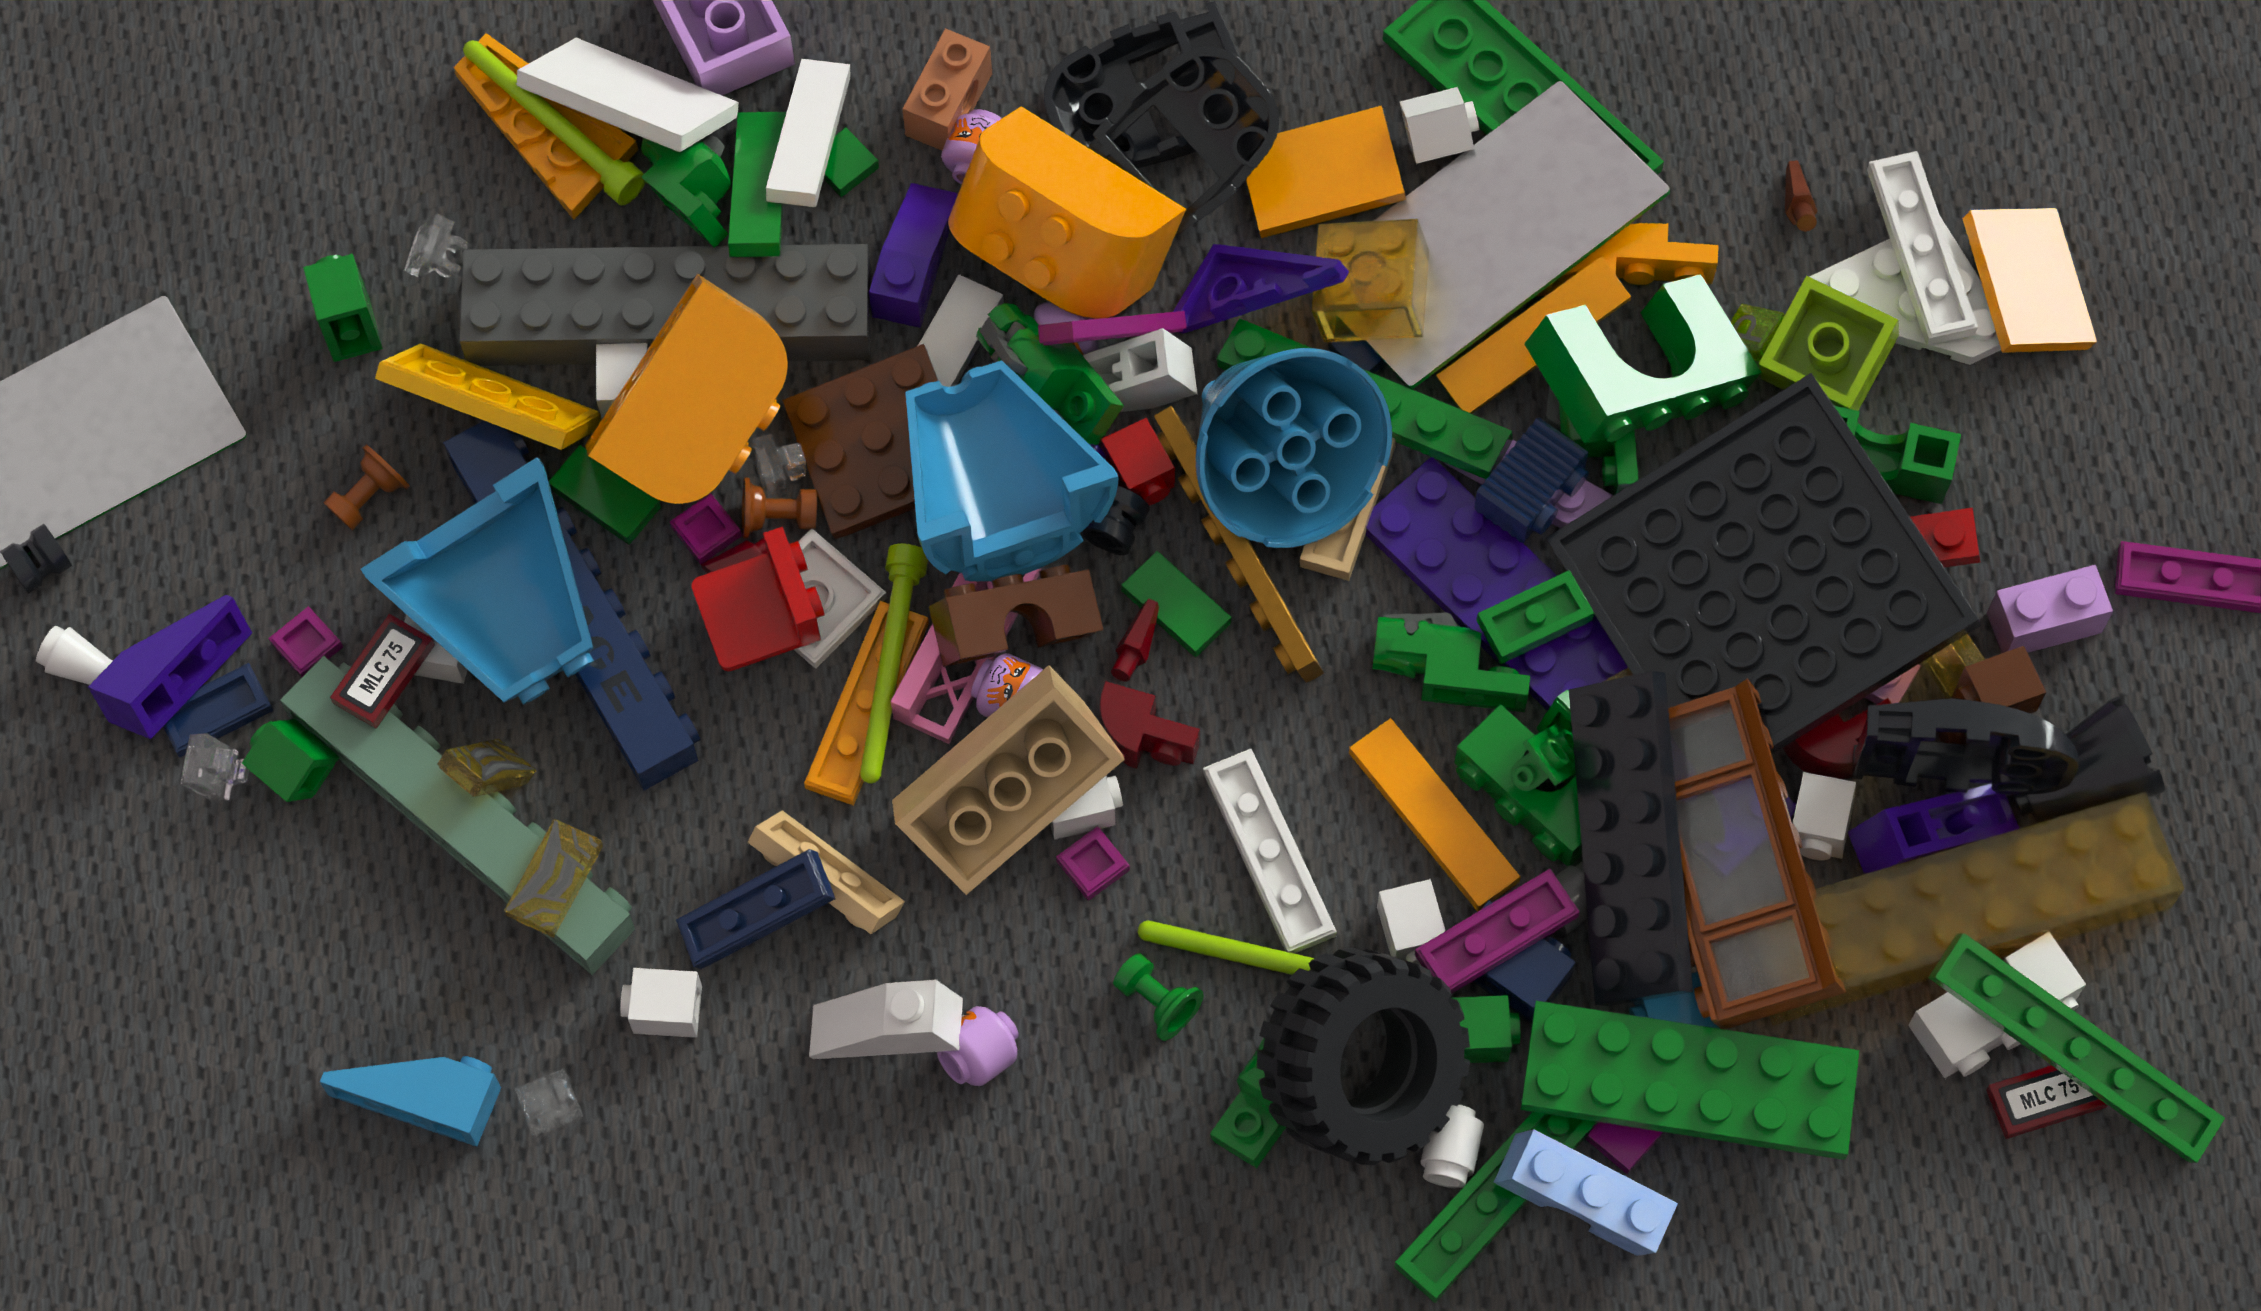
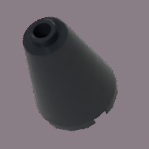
[2011,696,2165,821]

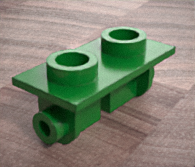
[1511,724,1576,791]

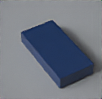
[163,663,274,758]

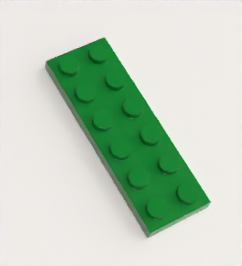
[1383,0,1664,175]
[1520,1001,1859,1160]

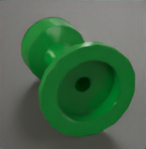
[1113,953,1204,1041]

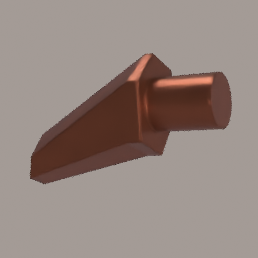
[1785,160,1818,232]

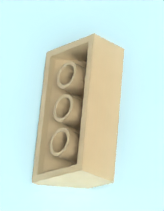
[892,665,1125,895]

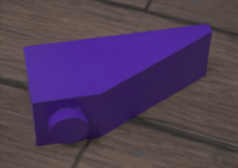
[869,183,958,328]
[88,595,252,739]
[1848,784,2020,880]

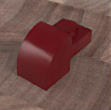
[1100,681,1200,769]
[1783,698,1892,779]

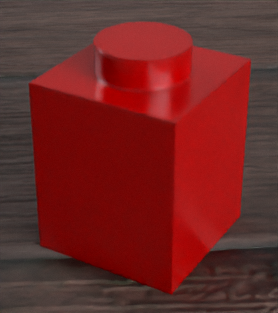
[1101,417,1175,505]

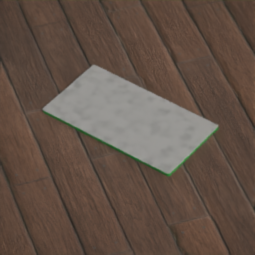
[1317,81,1670,389]
[0,296,247,569]

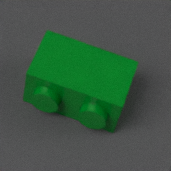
[303,254,383,362]

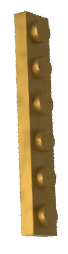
[1154,406,1324,683]

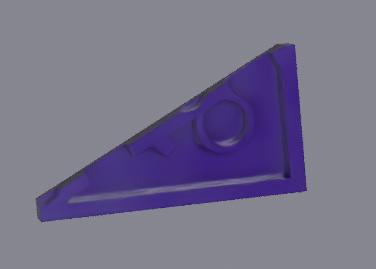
[1173,244,1349,334]

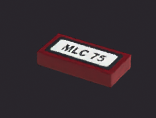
[330,614,435,729]
[1986,1065,2108,1139]

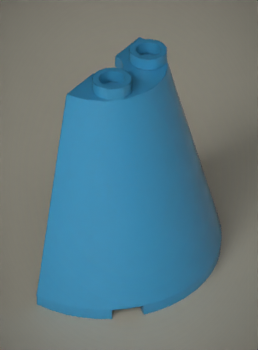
[905,360,1118,582]
[361,457,594,705]

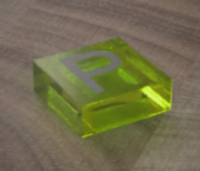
[1731,303,1785,361]

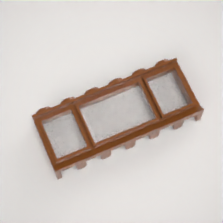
[1668,678,1846,1029]

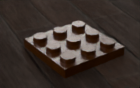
[782,344,939,539]

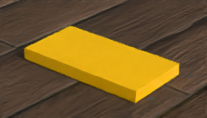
[375,344,601,450]

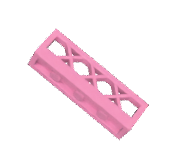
[891,568,1041,744]

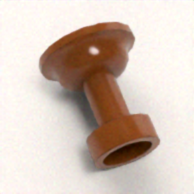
[323,444,410,531]
[741,477,817,538]

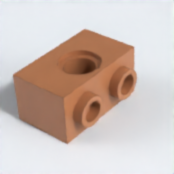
[903,28,992,151]

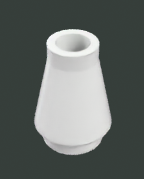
[36,626,113,685]

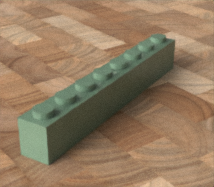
[280,656,635,975]

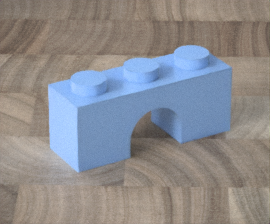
[1494,1129,1678,1256]

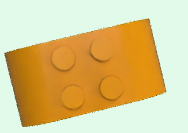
[948,106,1186,318]
[585,274,788,504]

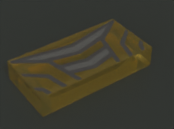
[437,738,536,797]
[504,819,603,938]

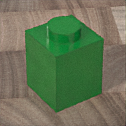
[242,719,340,802]
[1452,995,1520,1063]

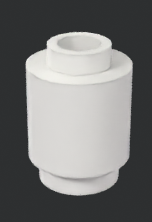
[1421,1105,1484,1188]

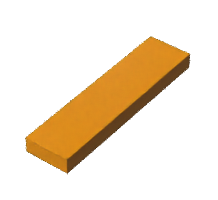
[1436,256,1631,414]
[804,601,929,806]
[1349,718,1521,912]

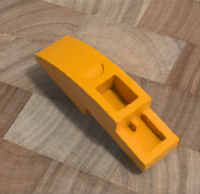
[1536,223,1718,296]

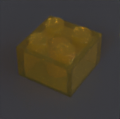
[1312,219,1429,342]

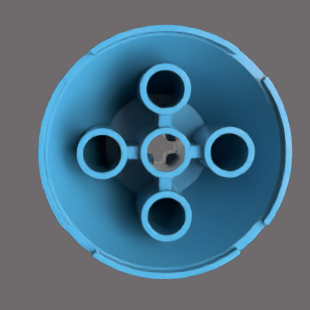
[1196,348,1392,548]

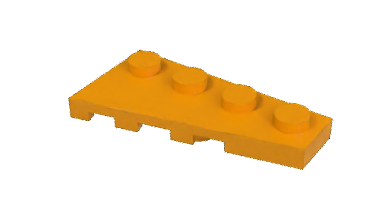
[454,33,638,220]

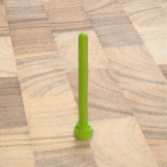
[463,40,646,206]
[860,544,928,784]
[1138,920,1314,975]

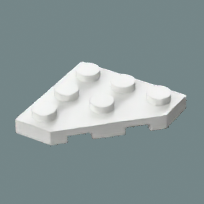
[1809,217,2001,365]

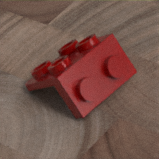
[691,526,825,671]

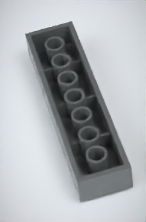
[460,244,871,366]

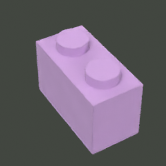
[1987,565,2113,653]

